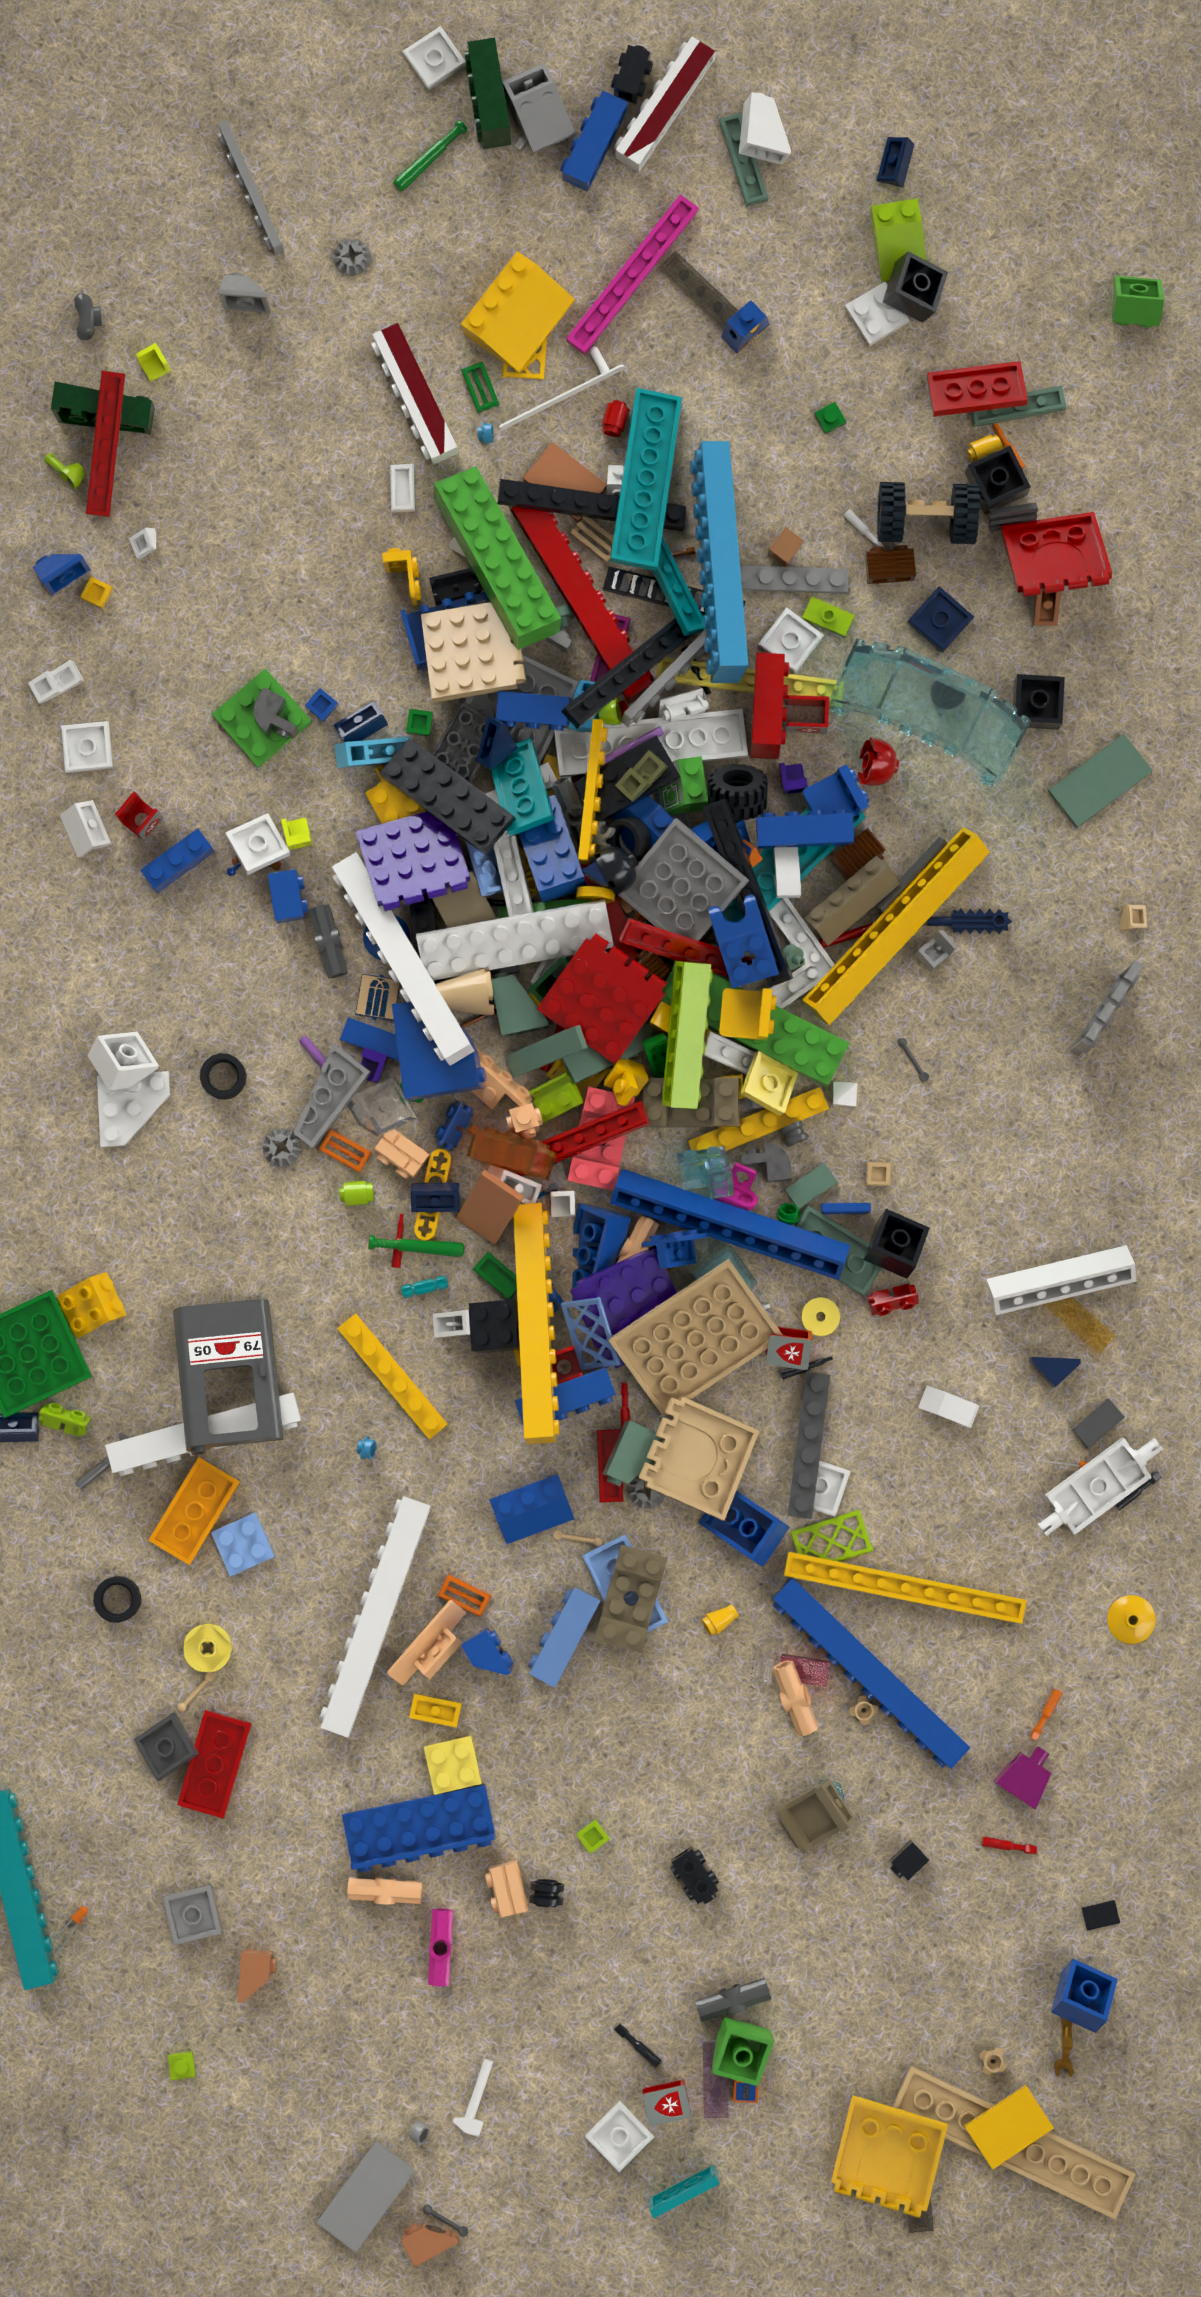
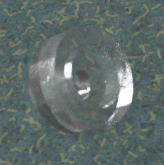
[693,1233,710,1256]

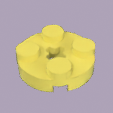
[184,1623,233,1673]

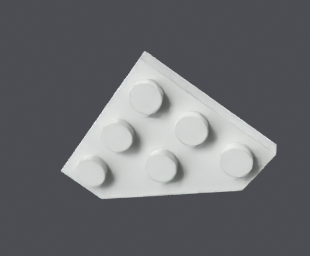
[97,1071,171,1147]

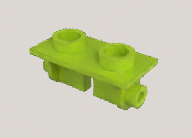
[39,1403,92,1437]

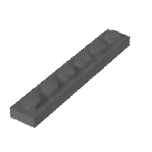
[787,1372,830,1519]

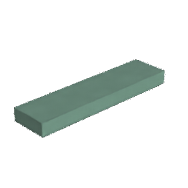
[719,112,768,207]
[971,386,1067,427]
[506,1025,588,1078]

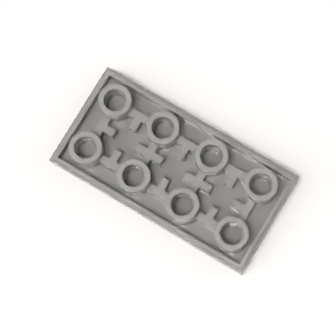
[316,2140,415,2253]

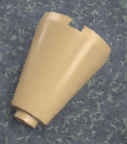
[435,967,494,1015]

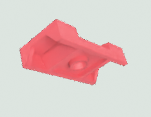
[567,1086,635,1191]

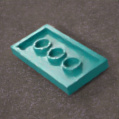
[491,738,554,837]

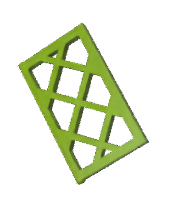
[791,1509,874,1562]

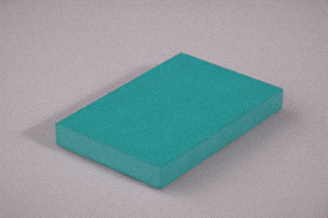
[649,2165,720,2219]

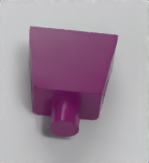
[994,1746,1051,1809]

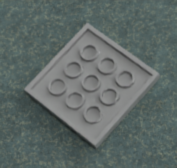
[465,655,579,765]
[619,818,750,941]

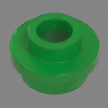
[776,1203,801,1225]

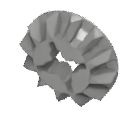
[334,238,371,276]
[263,1128,301,1167]
[628,1474,665,1509]

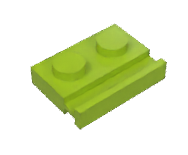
[529,1072,584,1123]

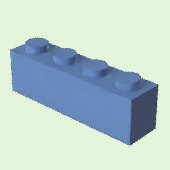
[527,1586,601,1688]

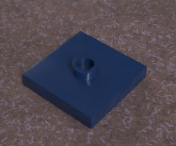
[907,586,974,653]

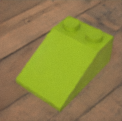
[869,198,926,282]

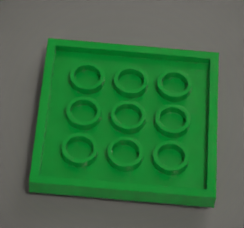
[0,1290,93,1418]

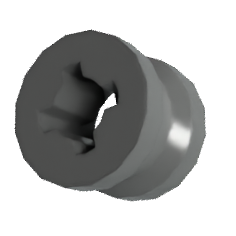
[780,1120,809,1148]

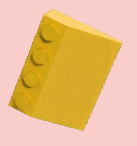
[461,251,575,373]

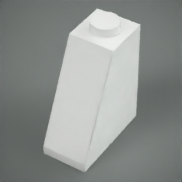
[739,92,791,164]

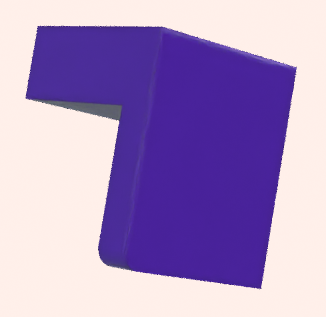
[779,763,808,795]
[361,1047,388,1085]

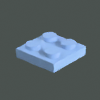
[211,1512,275,1577]

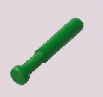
[393,120,467,191]
[368,1235,464,1257]

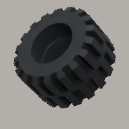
[708,764,768,821]

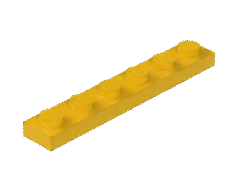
[578,719,608,865]
[688,1087,829,1163]
[337,1313,448,1440]

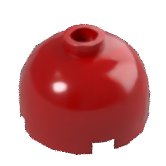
[857,737,899,786]

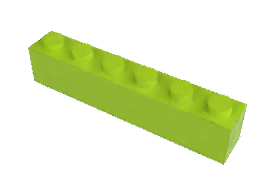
[662,961,713,1109]

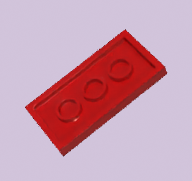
[927,361,1028,417]
[177,1710,252,1819]

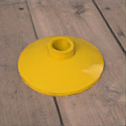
[1107,1595,1156,1644]

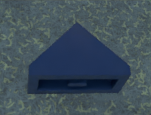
[476,716,518,769]
[1029,1357,1081,1387]

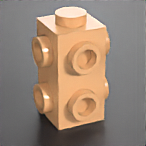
[506,1103,543,1141]

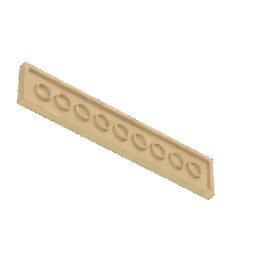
[892,2065,1136,2220]

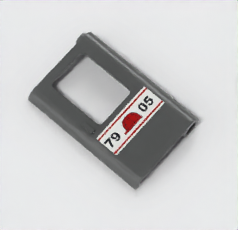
[173,1299,284,1456]

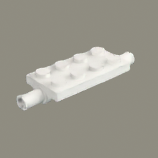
[1037,1438,1163,1537]

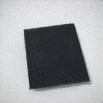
[1082,1900,1120,1931]

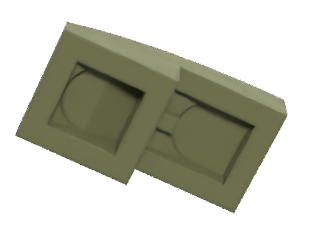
[615,750,668,802]

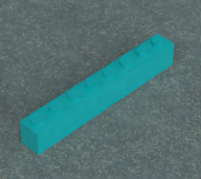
[0,1788,59,1991]

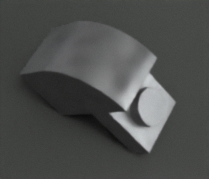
[254,687,299,739]
[740,1143,792,1183]

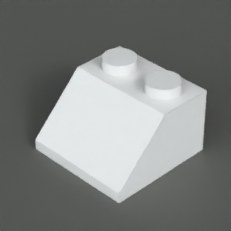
[88,1032,159,1090]

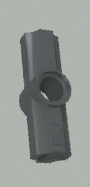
[551,776,584,846]
[309,904,348,979]
[695,1978,772,2022]

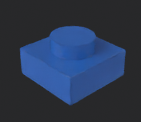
[305,688,339,723]

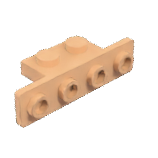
[471,1043,534,1109]
[387,1600,466,1685]

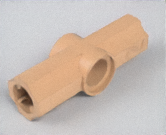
[617,1215,659,1263]
[772,1660,818,1736]
[347,1876,423,1905]

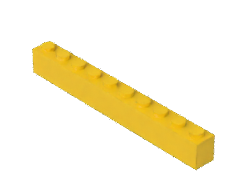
[802,827,990,1025]
[513,1203,560,1445]

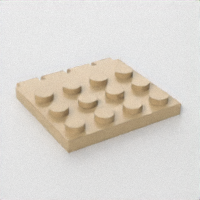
[421,602,526,703]
[638,1396,759,1521]

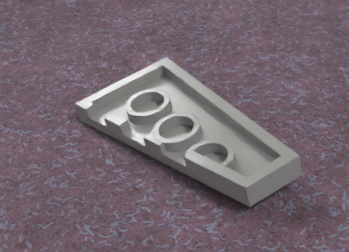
[294,1043,372,1148]

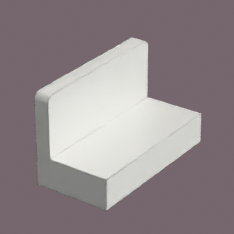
[60,800,111,857]

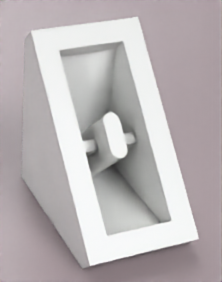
[433,1310,470,1338]

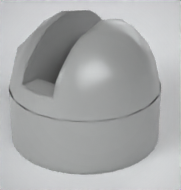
[408,2122,430,2145]

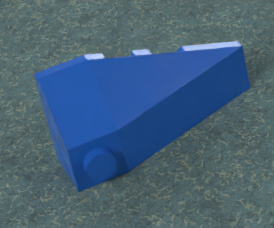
[612,796,674,862]
[572,1203,631,1307]

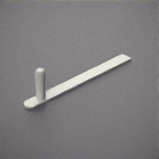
[499,346,625,432]

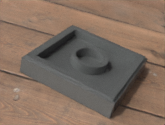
[134,1713,199,1781]

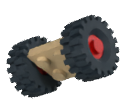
[877,482,980,544]

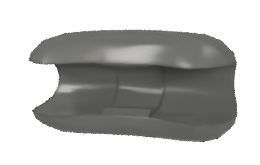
[74,293,102,340]

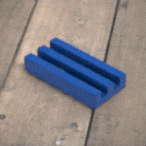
[821,1203,871,1214]

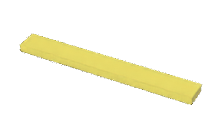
[656,657,846,706]

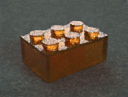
[466,1126,557,1181]

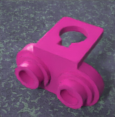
[711,1163,758,1211]

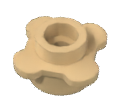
[849,1696,878,1725]
[979,2047,1006,2075]

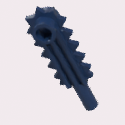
[927,908,1012,935]

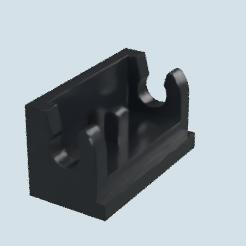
[429,567,481,606]

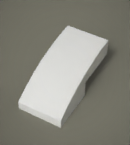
[28,660,84,704]
[773,847,801,898]

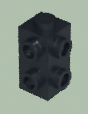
[611,45,653,104]
[670,1846,720,1904]

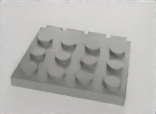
[1070,961,1143,1056]

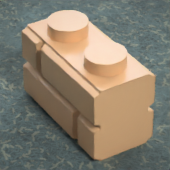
[374,1127,430,1179]
[485,1860,529,1918]

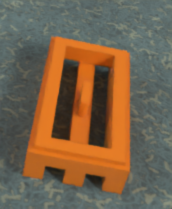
[318,1129,372,1173]
[438,1574,491,1617]

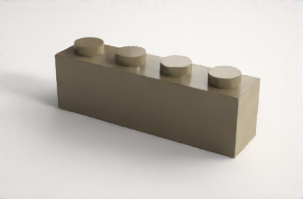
[804,855,900,946]

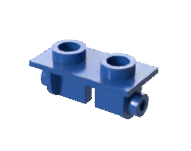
[434,1100,473,1151]

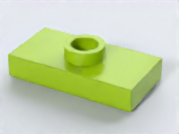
[802,597,855,638]

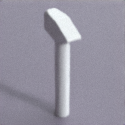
[453,2058,493,2137]

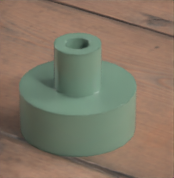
[556,605,573,629]
[783,944,805,970]

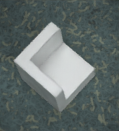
[550,1191,576,1217]

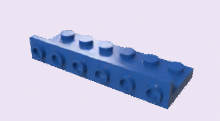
[342,1784,496,1873]

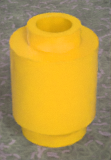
[966,434,1003,463]

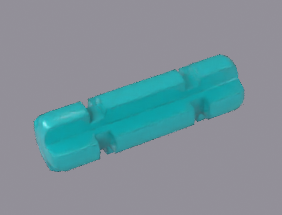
[401,1276,448,1298]

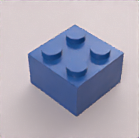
[1051,1959,1118,2033]

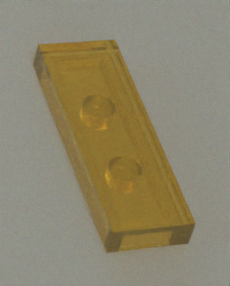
[1045,1297,1116,1354]

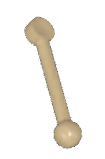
[553,1530,603,1547]
[177,1672,215,1712]

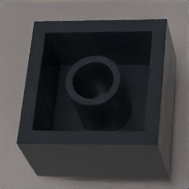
[883,251,948,323]
[965,445,1031,515]
[1011,674,1065,730]
[863,1209,930,1279]
[468,1299,520,1353]

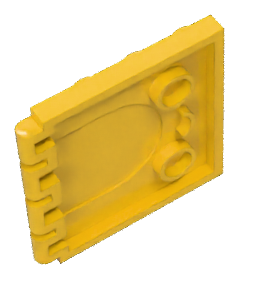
[831,2095,948,2218]

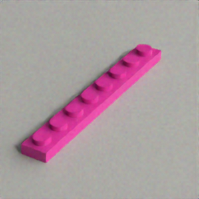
[566,194,699,355]

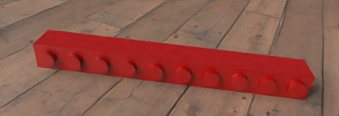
[509,506,655,704]

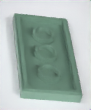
[1048,734,1153,828]
[561,1020,655,1085]
[795,1205,882,1297]

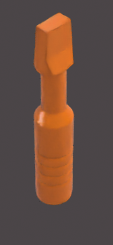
[992,423,1026,469]
[1030,1688,1063,1741]

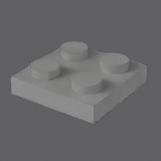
[163,1884,223,1945]

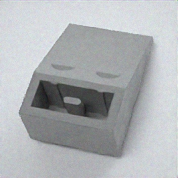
[503,63,575,153]

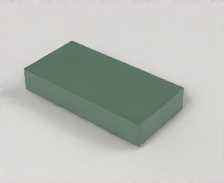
[785,1163,838,1209]

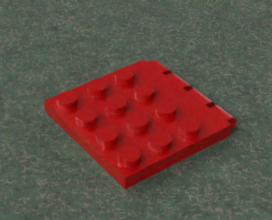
[1001,512,1112,597]
[537,933,667,1064]

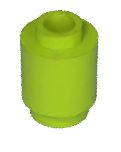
[339,1180,375,1206]

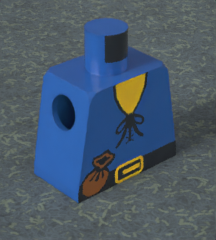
[721,300,770,353]

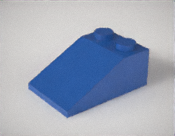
[699,1491,790,1567]

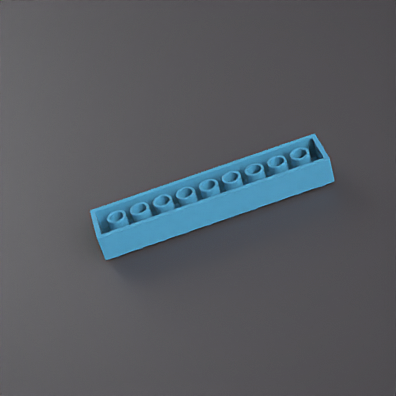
[690,441,749,683]

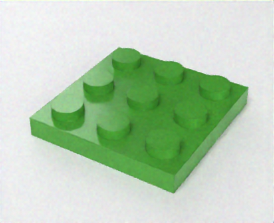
[212,668,312,768]

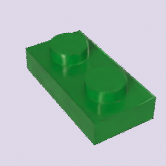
[641,1032,668,1078]

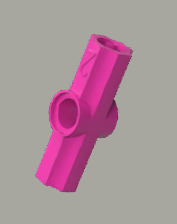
[428,1908,454,1987]

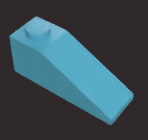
[334,737,411,769]

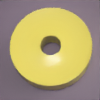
[801,1297,840,1336]

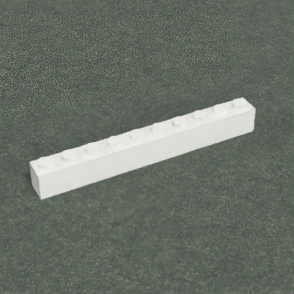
[332,852,474,1066]
[319,1496,432,1738]

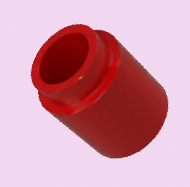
[601,400,630,438]

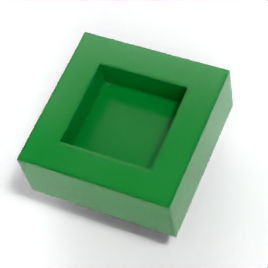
[814,402,846,435]
[406,709,433,737]

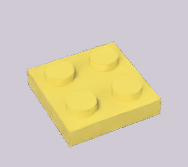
[740,1051,798,1116]
[424,1735,482,1795]

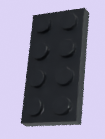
[574,735,681,822]

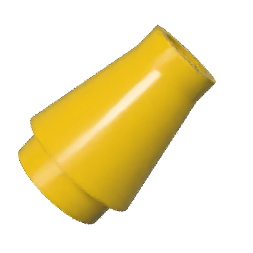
[701,1604,739,1636]

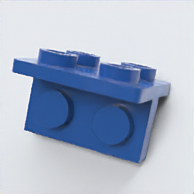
[642,1229,707,1269]

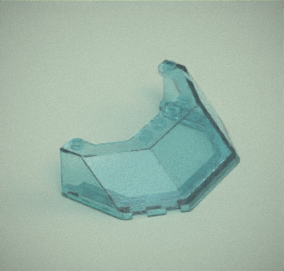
[829,639,1031,787]

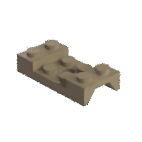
[643,1077,741,1128]
[595,1544,668,1653]

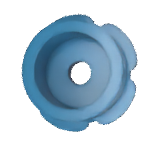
[477,422,494,445]
[357,1436,377,1460]

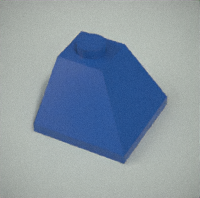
[32,554,91,596]

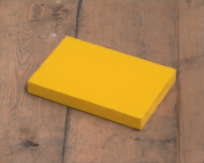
[964,2084,1054,2170]

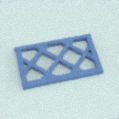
[561,1297,621,1370]

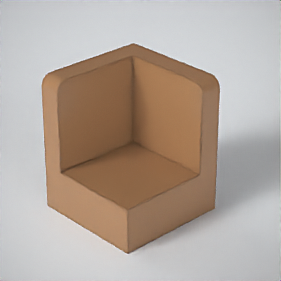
[768,527,804,567]

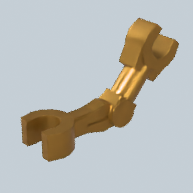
[1054,2017,1074,2077]

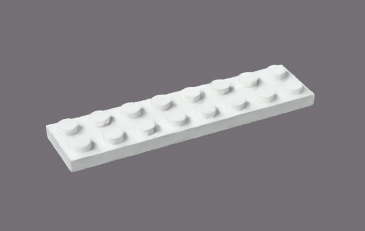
[554,709,748,778]
[416,899,614,980]

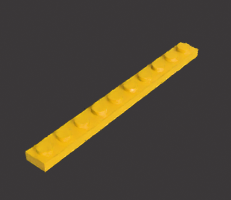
[783,1551,1027,1624]

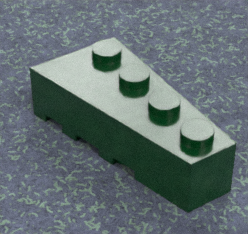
[51,381,155,434]

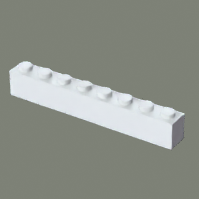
[105,1392,302,1476]

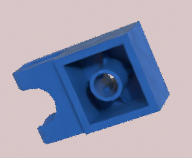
[709,894,779,989]

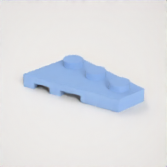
[466,841,503,897]

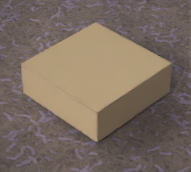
[866,1162,891,1187]

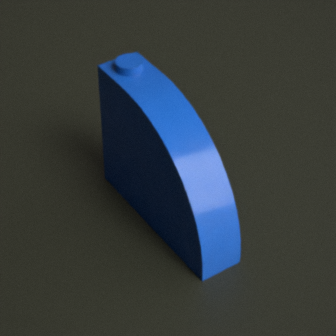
[392,1002,486,1101]

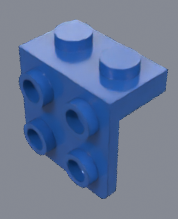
[802,764,869,818]

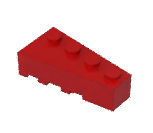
[750,652,789,759]

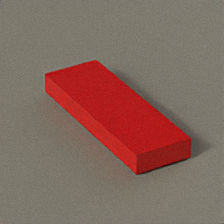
[597,1429,624,1503]

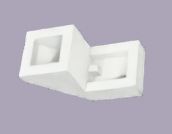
[918,1386,979,1428]

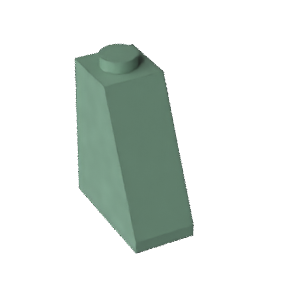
[491,972,549,1038]
[602,1421,663,1487]

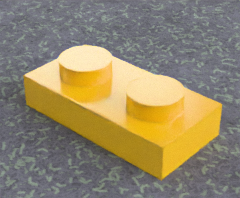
[409,1693,462,1728]

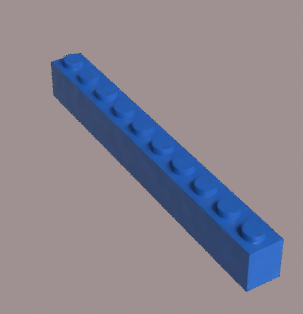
[610,1169,850,1280]
[772,1577,971,1769]

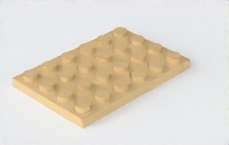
[609,1259,783,1417]

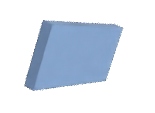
[582,1534,668,1632]

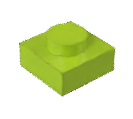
[576,1818,610,1854]
[168,2051,196,2080]

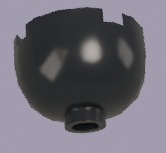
[595,846,639,896]

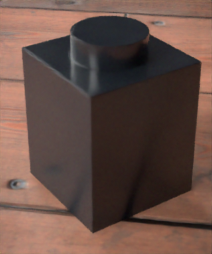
[889,1840,929,1880]

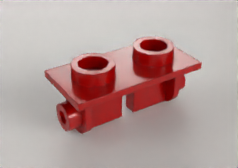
[867,1283,919,1316]

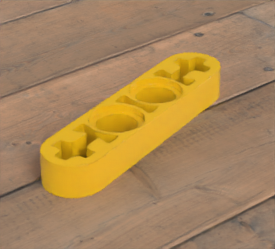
[414,1149,451,1240]

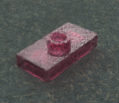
[781,1654,830,1687]

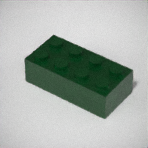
[464,37,511,149]

